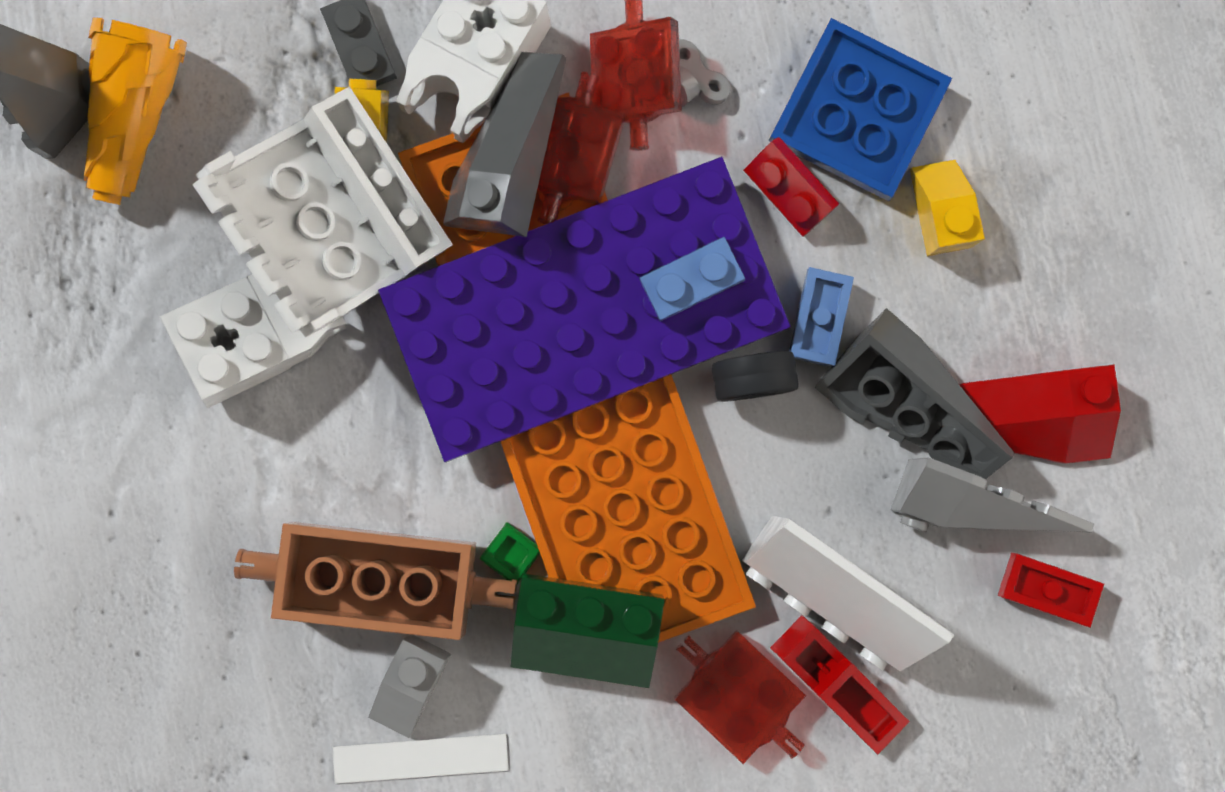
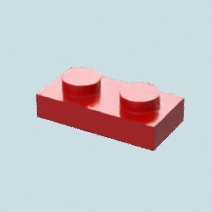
[743,137,839,237]
[997,552,1104,628]

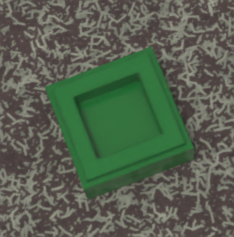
[479,522,540,584]

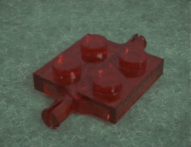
[590,0,682,151]
[537,72,625,224]
[674,630,806,764]

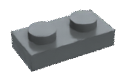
[320,0,397,87]

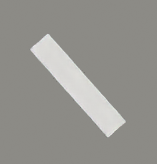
[332,734,509,784]

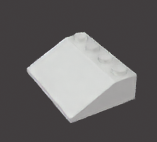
[742,516,954,671]

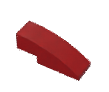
[770,615,910,755]

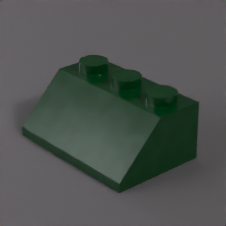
[510,573,665,688]

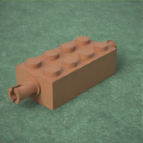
[234,522,517,640]

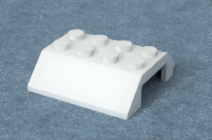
[193,86,453,338]

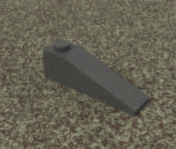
[0,24,90,159]
[443,52,566,237]
[815,308,1014,479]

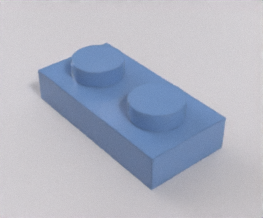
[640,237,745,322]
[789,267,854,367]

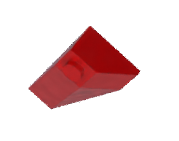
[959,364,1121,464]

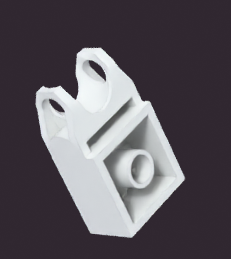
[396,0,551,143]
[159,274,346,408]

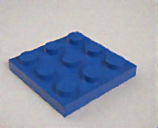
[769,18,953,201]

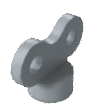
[660,39,731,107]

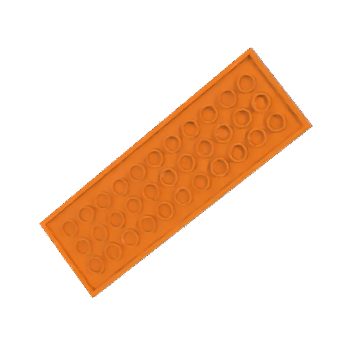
[398,92,756,643]

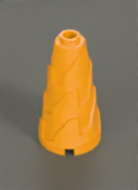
[84,17,187,205]

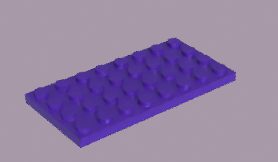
[378,156,791,463]

